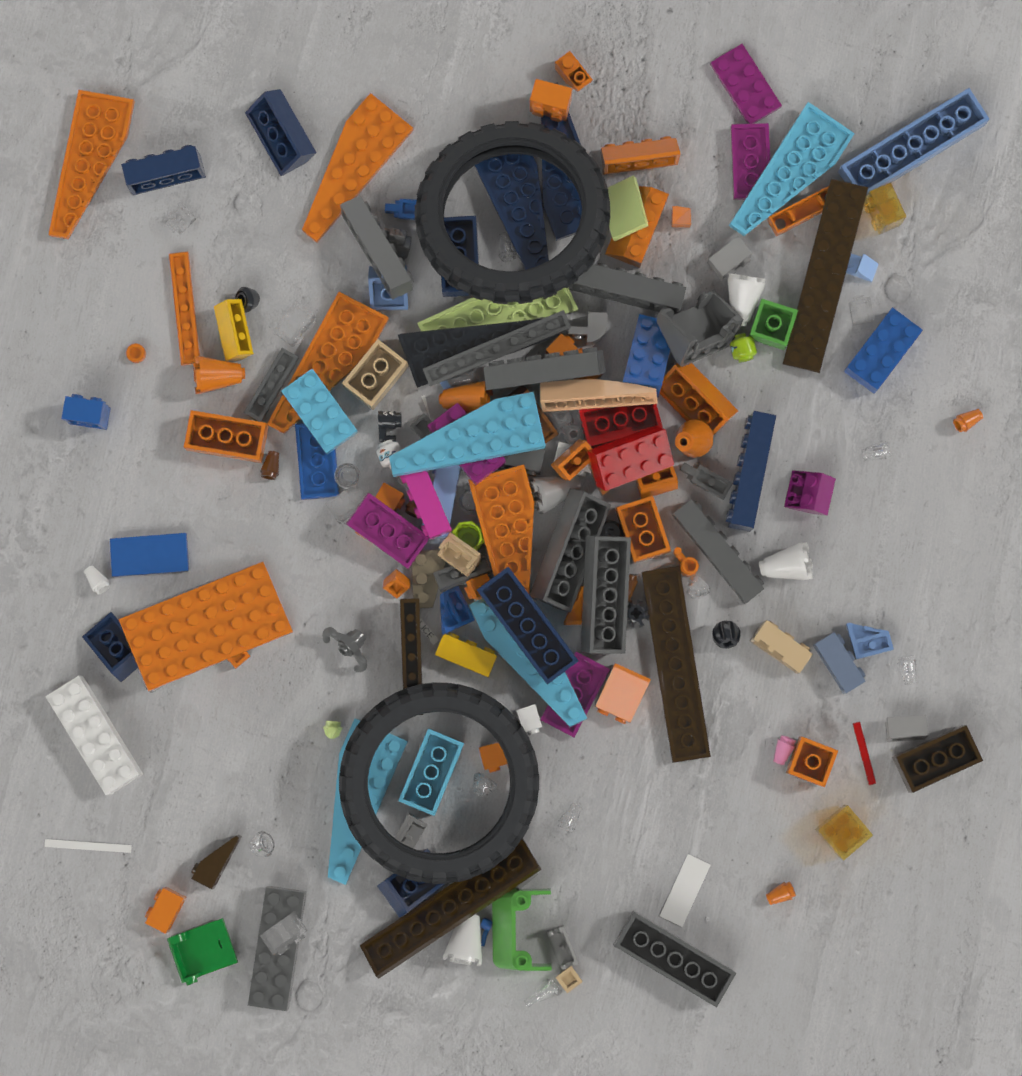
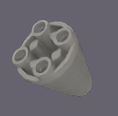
[529,476,581,514]

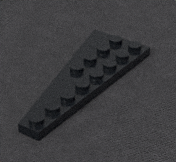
[398,319,560,388]

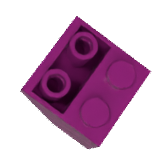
[784,470,836,516]

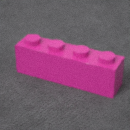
[400,471,452,540]

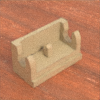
[437,532,481,577]

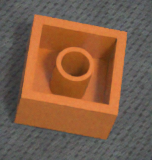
[530,79,573,122]
[785,736,838,787]

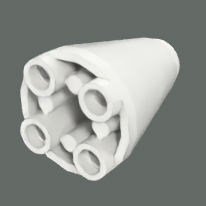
[727,273,766,326]
[759,542,813,580]

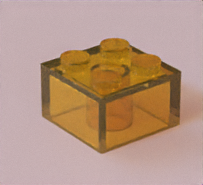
[864,183,907,235]
[815,804,873,861]

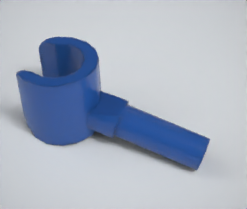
[480,917,492,947]

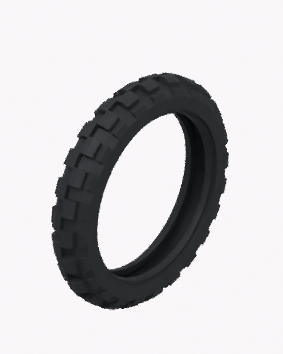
[415,121,610,304]
[339,682,539,884]

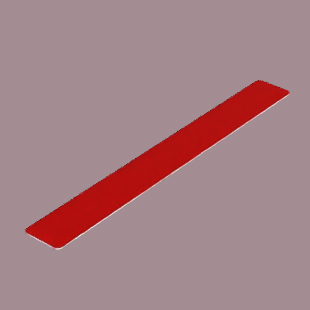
[853,722,876,785]

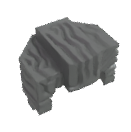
[384,228,412,262]

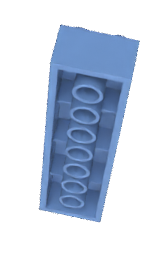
[838,88,990,198]

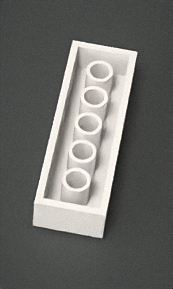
[45,676,143,795]

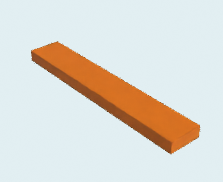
[169,251,200,366]

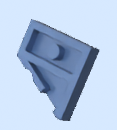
[846,623,894,660]

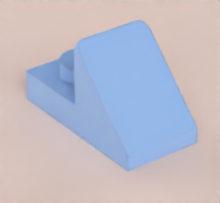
[846,253,878,282]

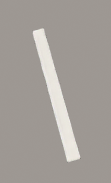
[44,839,132,853]

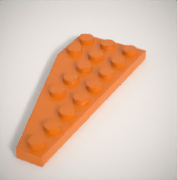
[48,90,135,239]
[302,93,414,243]
[267,292,389,434]
[468,464,535,594]

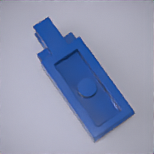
[384,199,416,220]

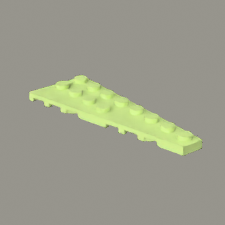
[417,288,579,331]

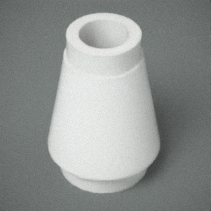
[84,565,110,595]

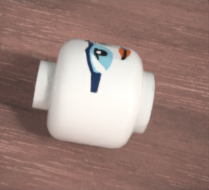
[376,440,402,469]

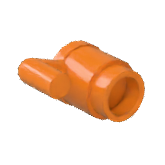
[673,547,699,577]

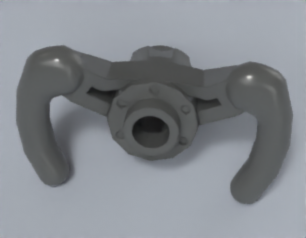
[322,627,367,672]

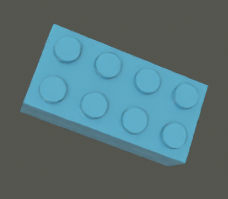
[281,369,358,455]
[398,729,465,816]

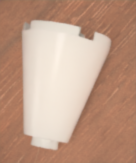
[443,914,482,966]

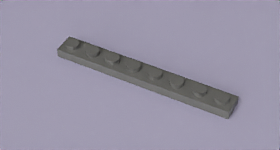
[423,310,571,387]

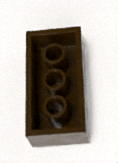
[892,725,983,793]

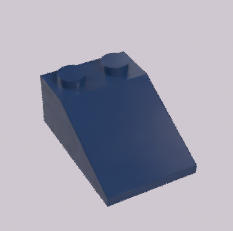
[82,612,138,682]
[377,848,444,918]

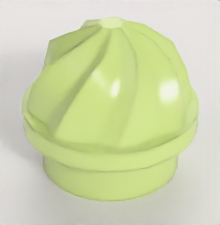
[323,721,343,739]

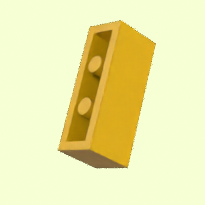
[213,299,254,361]
[435,632,498,678]

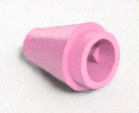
[773,735,796,765]

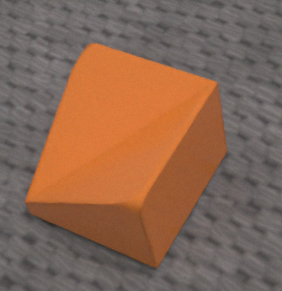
[672,206,691,228]
[383,569,410,599]

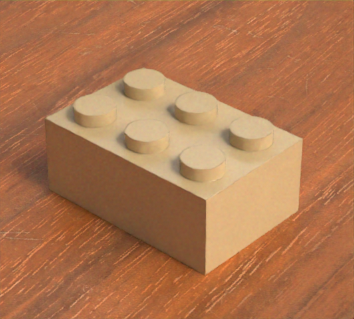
[342,339,409,410]

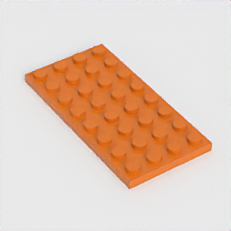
[119,562,293,692]

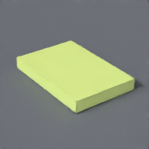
[608,175,649,241]

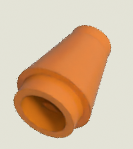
[953,409,983,432]
[766,881,796,905]

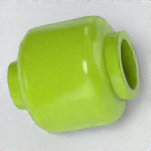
[730,333,757,363]

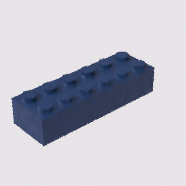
[725,411,777,532]
[477,567,578,685]

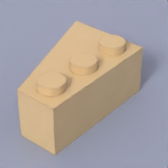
[750,620,813,674]

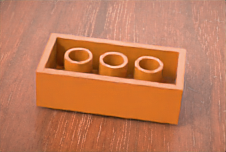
[184,410,269,463]

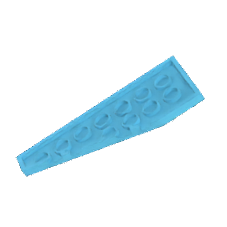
[728,102,855,236]
[389,392,546,477]
[469,598,587,727]
[328,718,408,885]

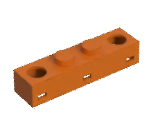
[767,186,829,237]

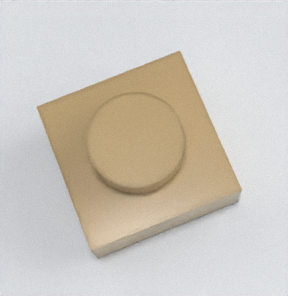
[555,966,583,993]

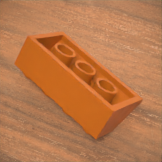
[600,136,681,175]
[605,186,669,268]
[660,363,738,436]

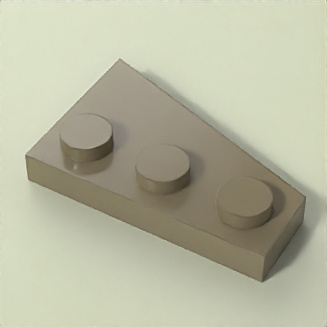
[412,550,446,609]

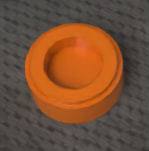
[126,343,146,363]

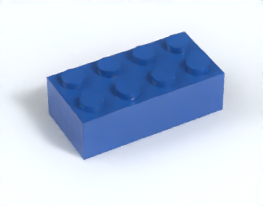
[844,307,923,394]
[623,314,670,398]

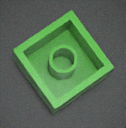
[749,299,798,350]

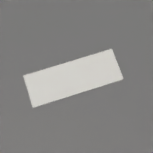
[660,854,711,927]

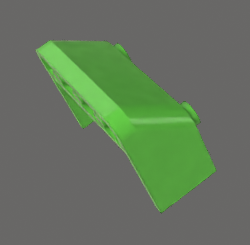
[492,888,552,971]

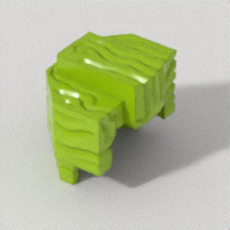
[451,521,484,551]

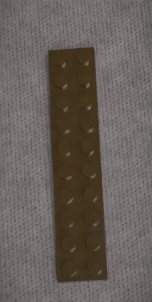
[783,179,868,374]
[641,566,711,763]
[360,839,542,979]

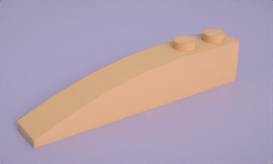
[540,379,658,412]

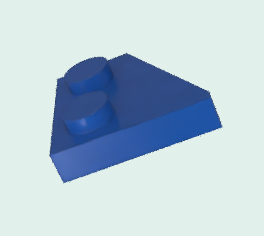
[440,586,475,635]

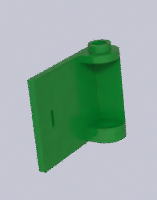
[167,918,238,986]

